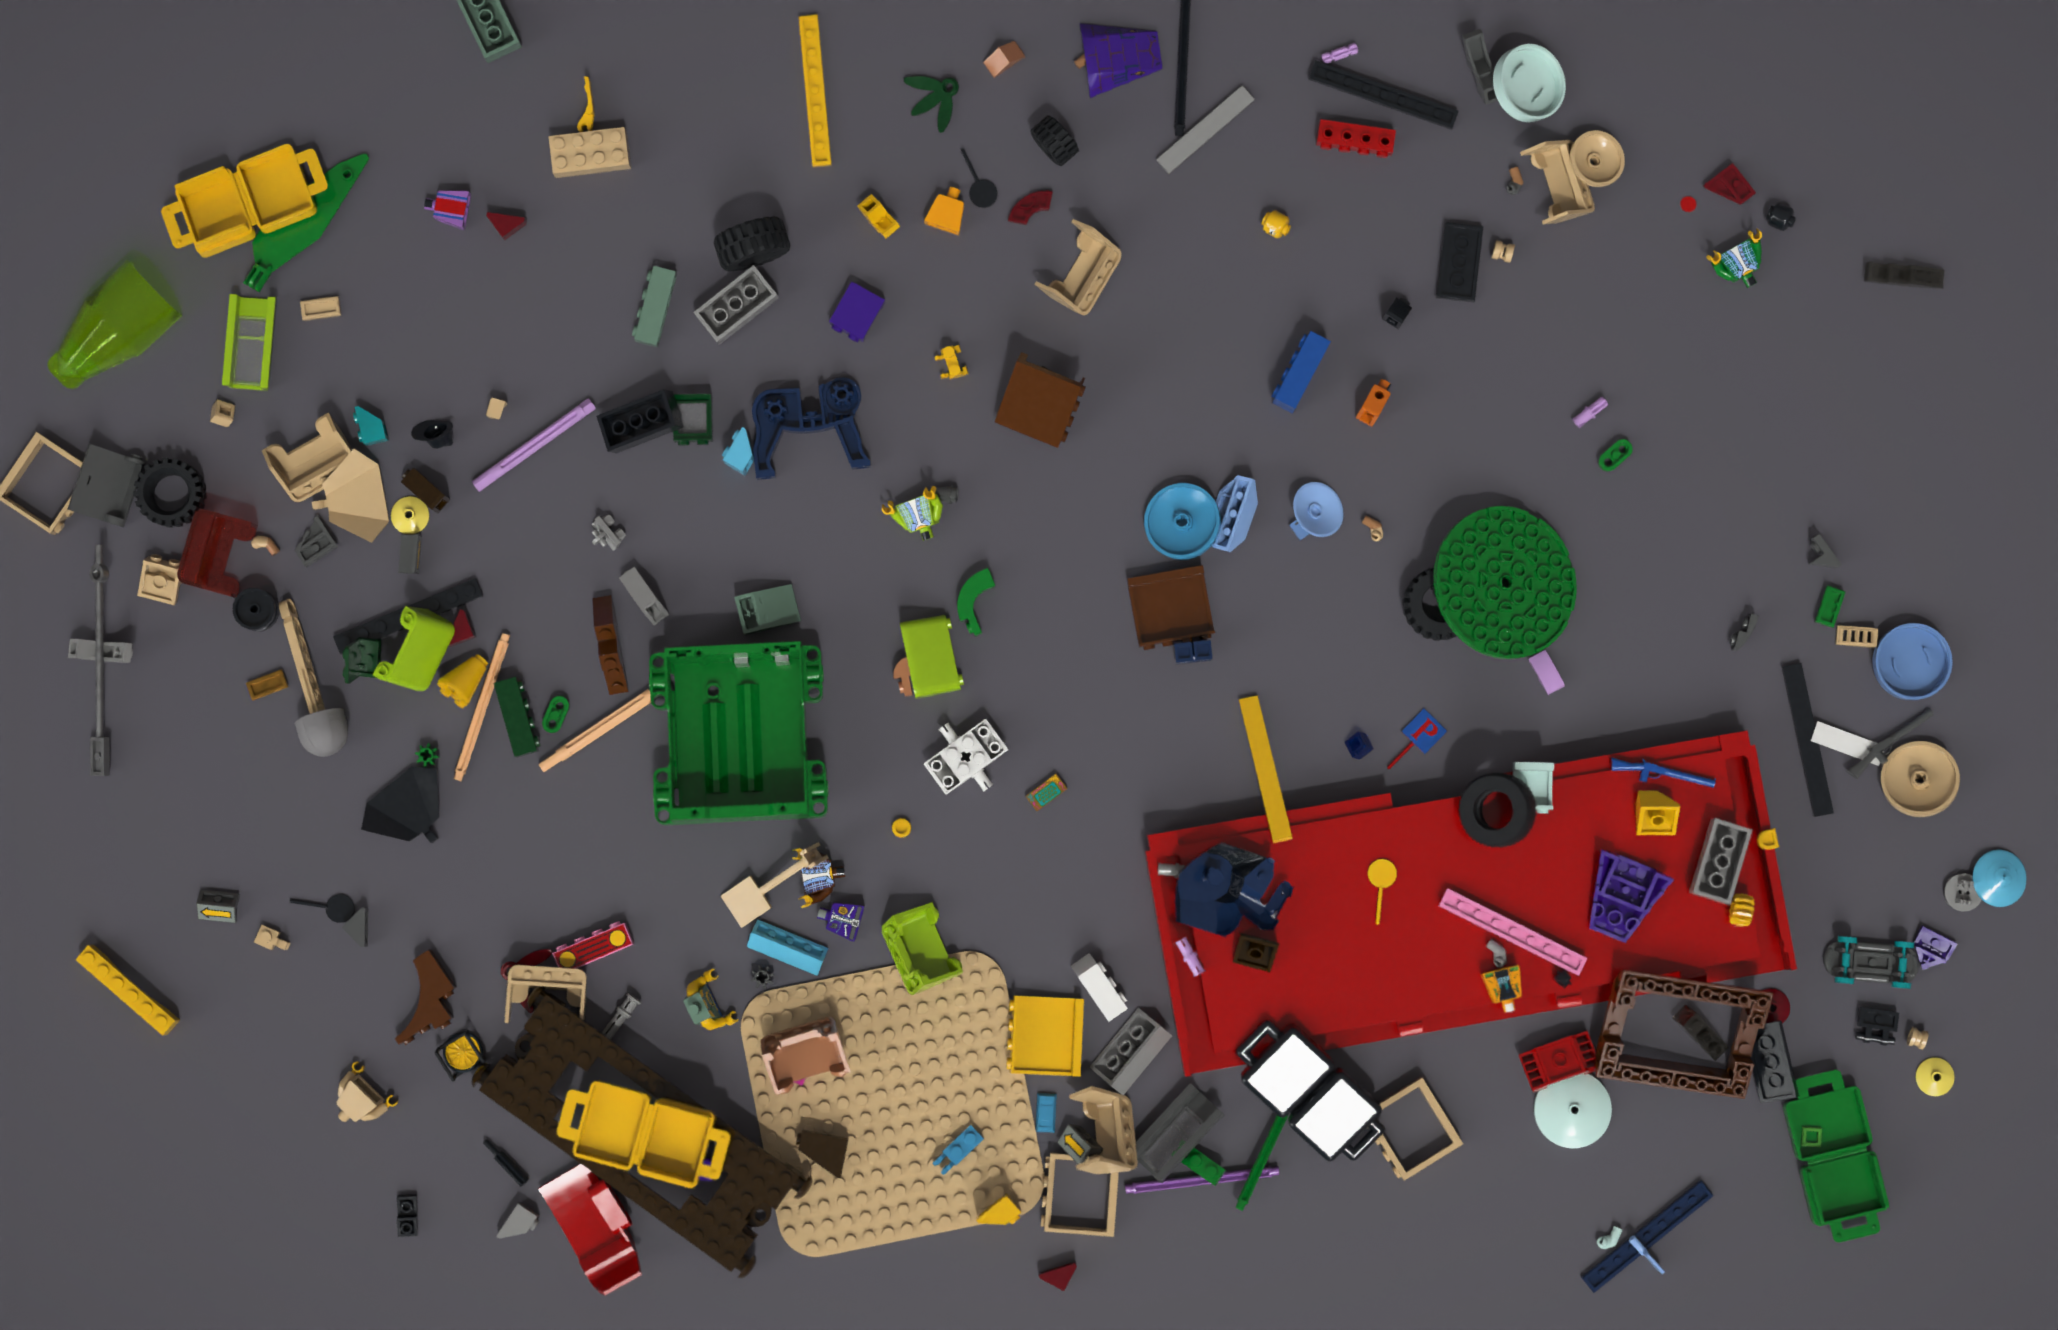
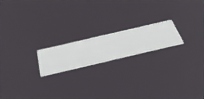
[1811,721,1884,766]

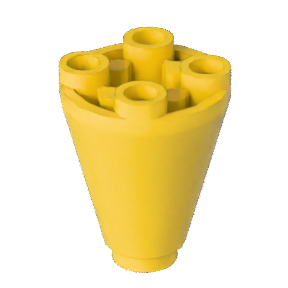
[437,654,488,709]

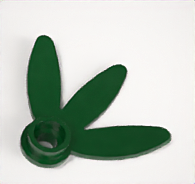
[903,76,959,133]

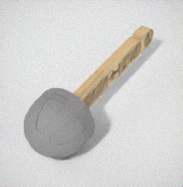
[279,599,348,757]

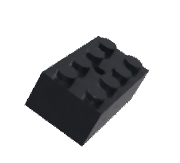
[596,389,684,454]

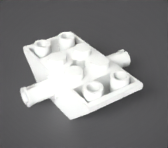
[924,719,1008,795]

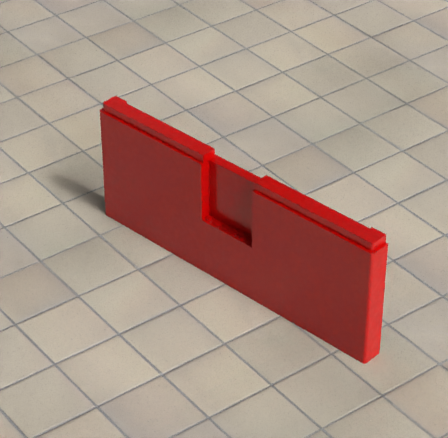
[1145,730,1797,1077]

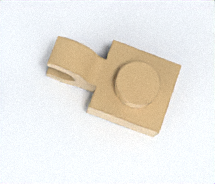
[254,925,291,950]

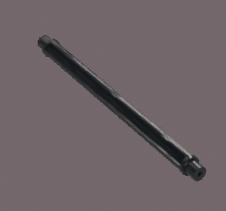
[1174,0,1191,136]

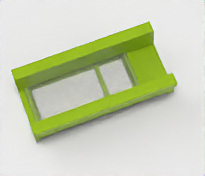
[222,294,276,391]

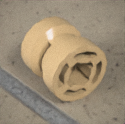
[1491,240,1515,263]

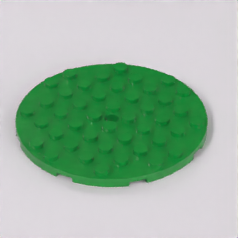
[1433,506,1577,659]

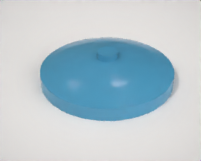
[1144,483,1221,560]

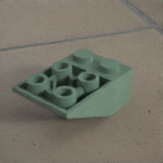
[734,584,801,636]

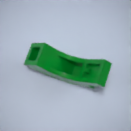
[957,568,995,637]

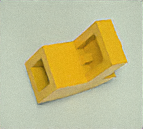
[857,194,900,239]

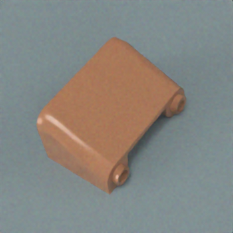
[760,1017,850,1095]

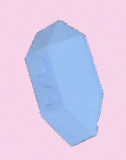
[1212,475,1258,552]

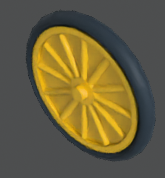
[443,1032,483,1073]

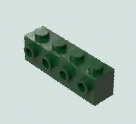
[494,677,541,758]

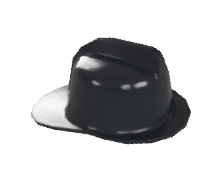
[411,420,453,449]

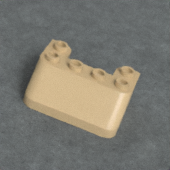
[261,412,352,502]

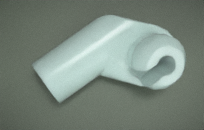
[1597,1226,1623,1249]

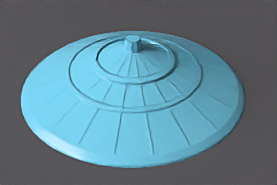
[1973,849,2027,907]

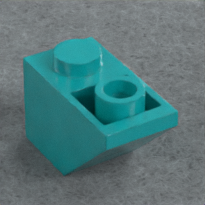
[353,406,389,446]

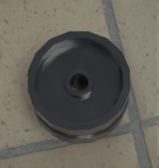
[232,588,279,631]

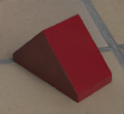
[486,212,527,240]
[449,609,476,647]
[1039,1262,1077,1291]

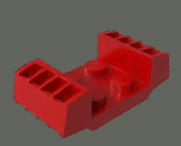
[1519,1031,1596,1092]

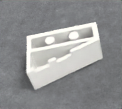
[1071,953,1128,1021]

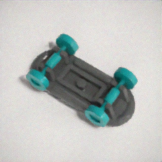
[1823,936,1919,989]

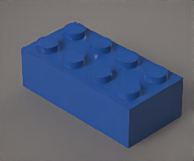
[1271,331,1331,414]

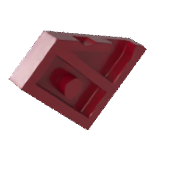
[1703,163,1756,205]

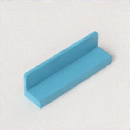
[747,919,829,975]

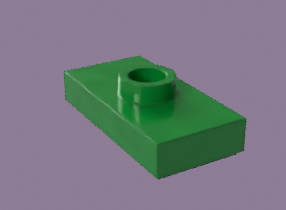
[1814,585,1846,628]

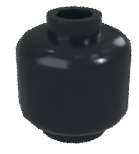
[1766,203,1796,231]

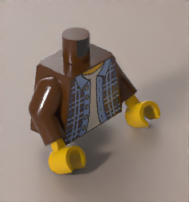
[792,848,846,908]

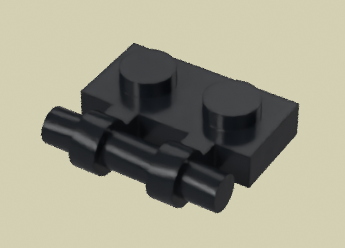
[1855,1007,1899,1046]

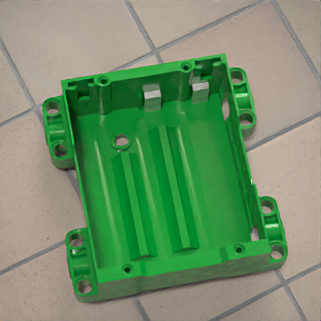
[649,641,829,826]

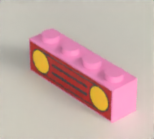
[552,921,634,969]

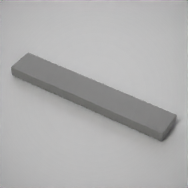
[1156,85,1255,174]

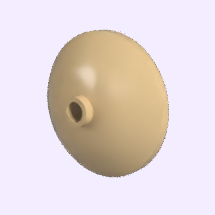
[1570,130,1625,187]

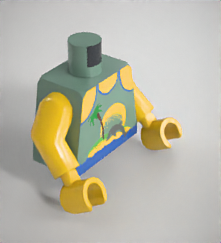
[683,969,739,1030]

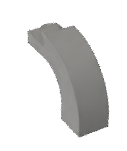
[68,639,133,663]

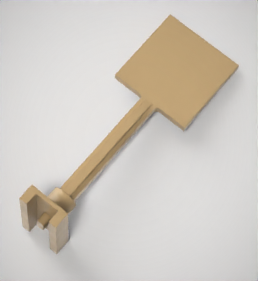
[721,842,829,928]

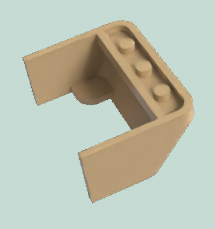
[1520,140,1595,225]
[1034,219,1121,315]
[505,965,587,1023]
[1069,1086,1138,1174]

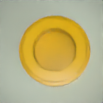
[892,818,911,838]

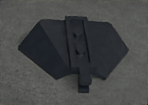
[361,767,440,843]

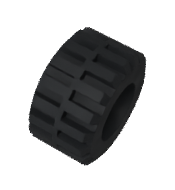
[1030,115,1079,166]

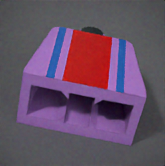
[424,191,471,230]

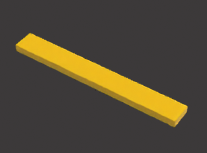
[799,14,832,167]
[1239,695,1292,843]

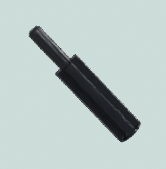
[483,1139,529,1187]

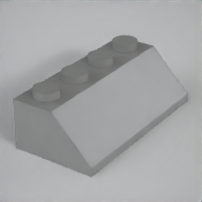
[1090,1008,1172,1095]

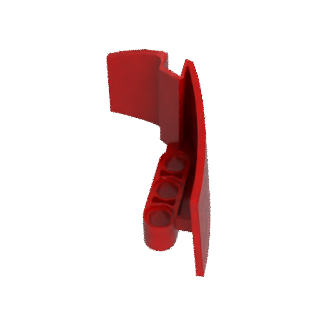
[538,1164,642,1295]

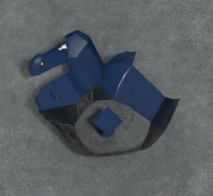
[1175,843,1294,937]

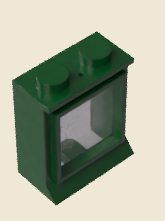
[673,394,713,446]

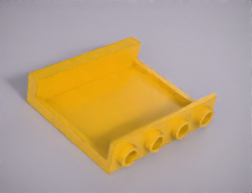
[1006,996,1084,1077]

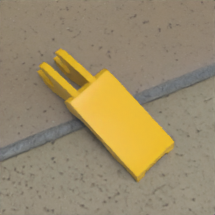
[577,76,595,132]

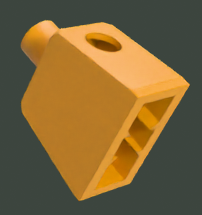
[924,187,964,235]

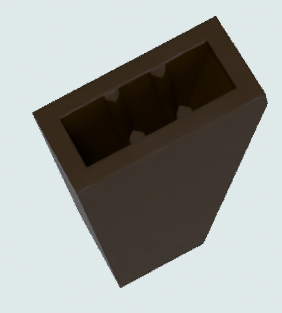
[401,468,451,514]
[796,1129,849,1178]

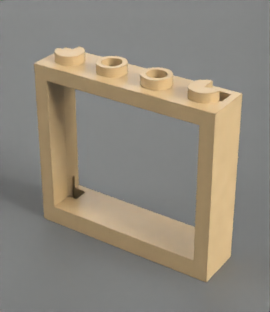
[0,432,90,535]
[1367,1077,1463,1181]
[1041,1152,1119,1237]

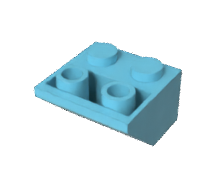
[722,427,754,476]

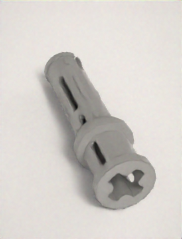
[602,992,642,1040]

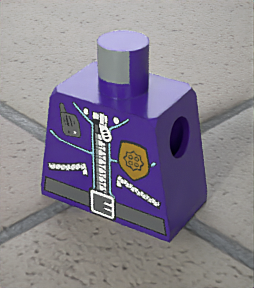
[817,903,865,942]

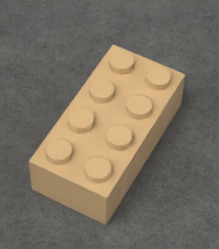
[548,127,631,178]

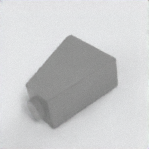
[619,567,669,625]

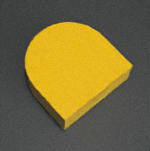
[1757,828,1779,850]

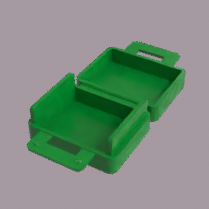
[1783,1070,1889,1243]

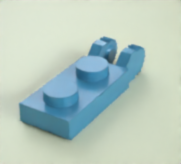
[933,1125,984,1175]

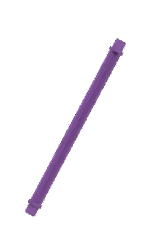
[1125,1166,1279,1194]

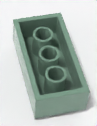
[457,0,522,63]

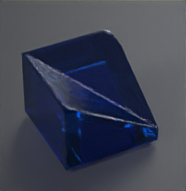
[1344,731,1374,760]

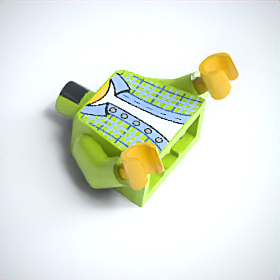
[882,486,943,541]

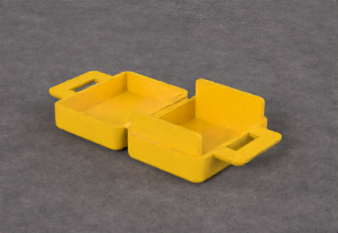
[161,144,328,258]
[557,1080,730,1188]

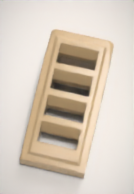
[1835,625,1878,648]

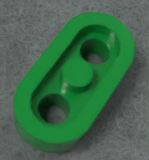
[1598,439,1633,472]
[542,696,570,733]

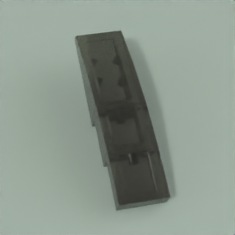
[1864,262,1944,289]

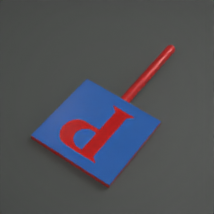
[1387,709,1447,769]

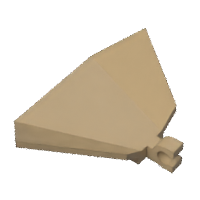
[312,449,389,543]

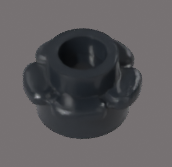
[1554,970,1571,988]

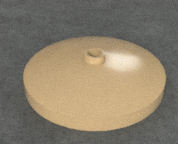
[1881,741,1960,817]

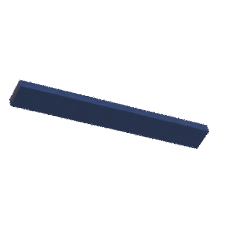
[1581,1180,1714,1293]

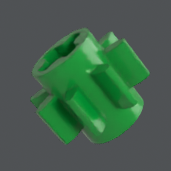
[415,743,440,767]

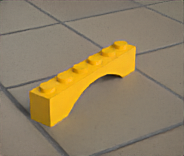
[75,945,180,1036]

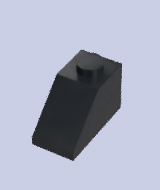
[1382,298,1412,329]

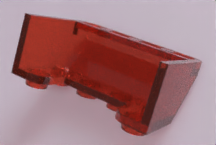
[177,509,258,598]

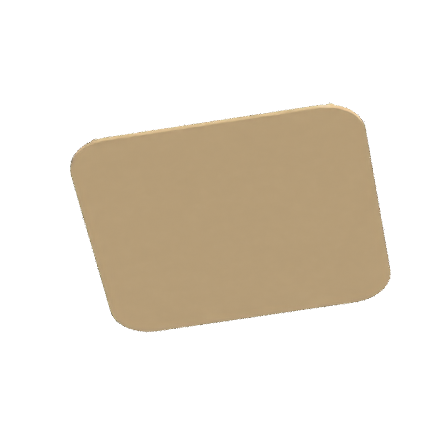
[741,951,1044,1257]

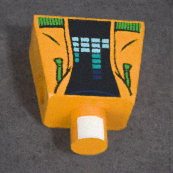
[1481,965,1522,1013]

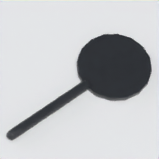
[961,148,998,208]
[290,894,354,923]

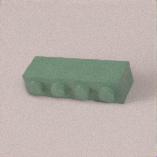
[632,266,677,347]

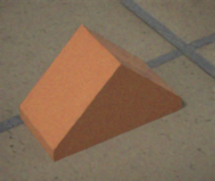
[983,41,1025,78]

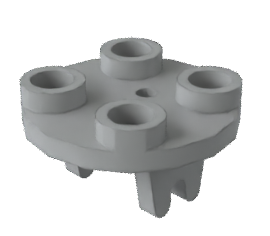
[1944,873,1982,912]

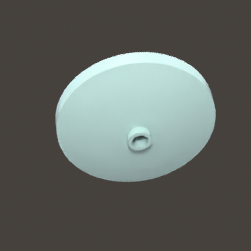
[1534,1073,1612,1148]

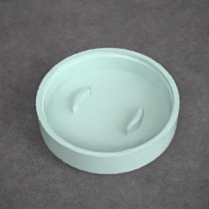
[1493,44,1566,122]

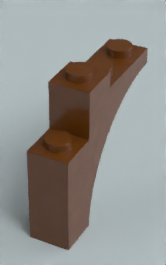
[592,595,629,695]
[394,950,457,1046]

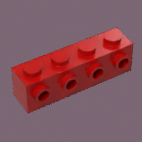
[1316,119,1396,158]

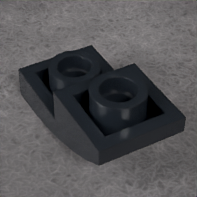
[397,1194,418,1237]

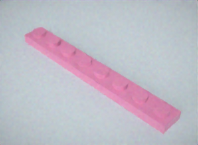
[1438,888,1587,976]

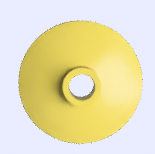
[391,496,429,535]
[1915,1057,1955,1096]

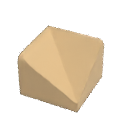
[486,398,508,420]
[210,399,235,427]

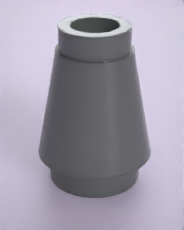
[930,485,959,504]

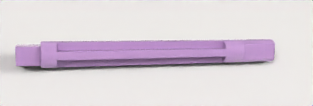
[472,398,596,492]

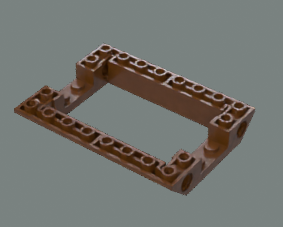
[1596,969,1773,1099]

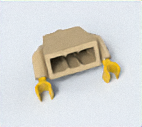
[337,1061,398,1122]

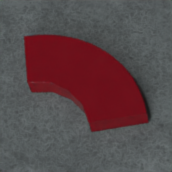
[1008,191,1053,225]

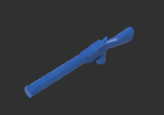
[1611,757,1716,788]

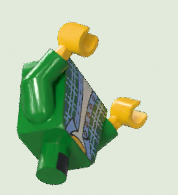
[1706,228,1762,288]

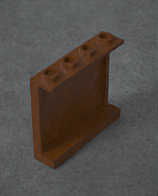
[995,352,1086,448]
[1127,565,1215,650]

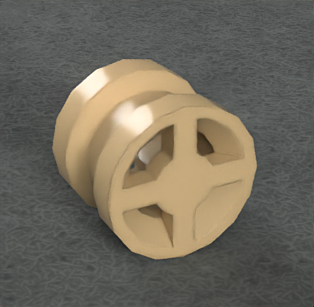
[1907,1027,1928,1050]

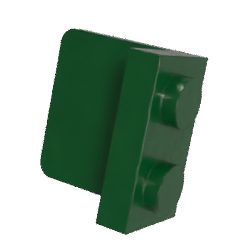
[343,637,381,684]

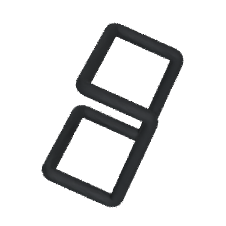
[435,1030,486,1082]

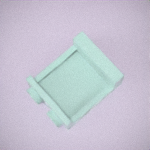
[1512,762,1554,814]

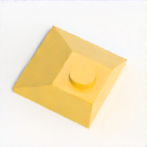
[1636,791,1680,835]
[976,1193,1021,1225]

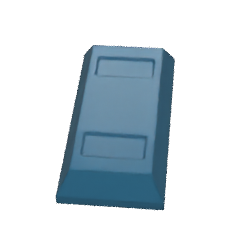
[1036,1093,1057,1133]

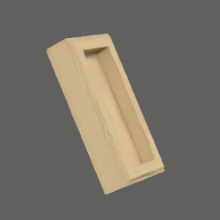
[300,296,341,321]

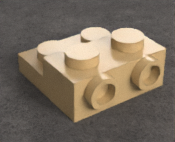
[137,554,185,605]

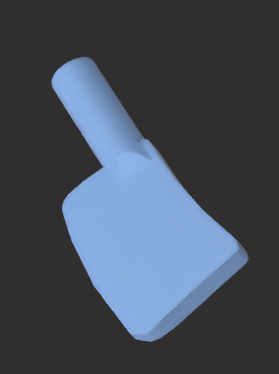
[1629,1236,1665,1274]

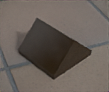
[1233,933,1279,972]

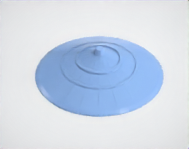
[1293,482,1343,537]

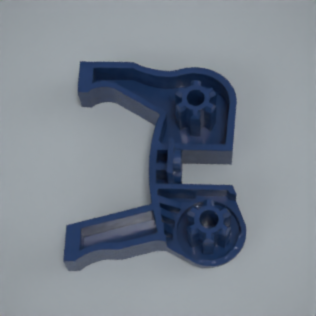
[752,377,871,480]

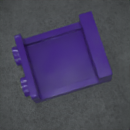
[829,281,885,343]

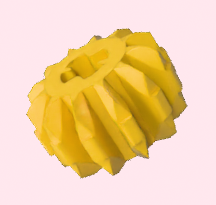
[1729,894,1754,926]

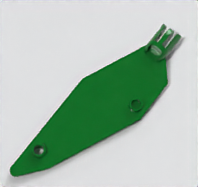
[243,154,369,293]

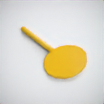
[1368,859,1397,925]

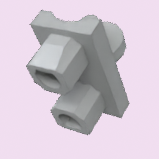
[592,514,626,551]

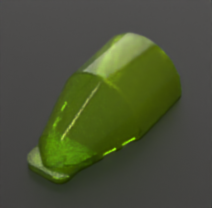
[48,259,182,389]

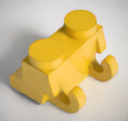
[934,345,969,379]

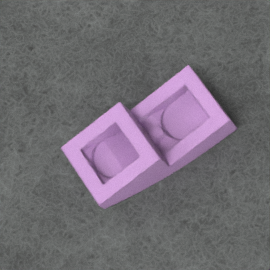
[1529,650,1565,695]

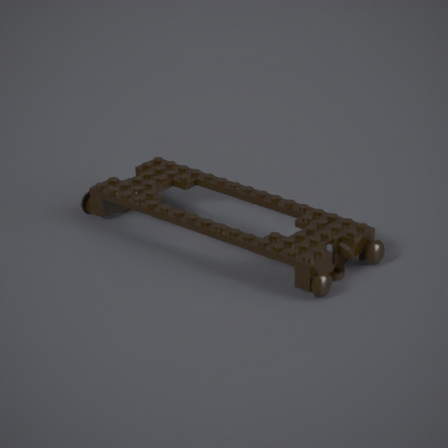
[471,986,813,1279]

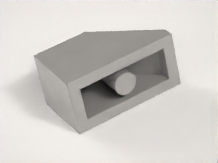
[496,1202,539,1239]

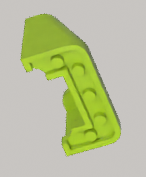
[373,606,455,691]
[900,615,964,699]
[882,902,963,995]

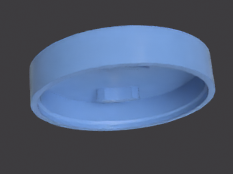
[1872,623,1953,701]

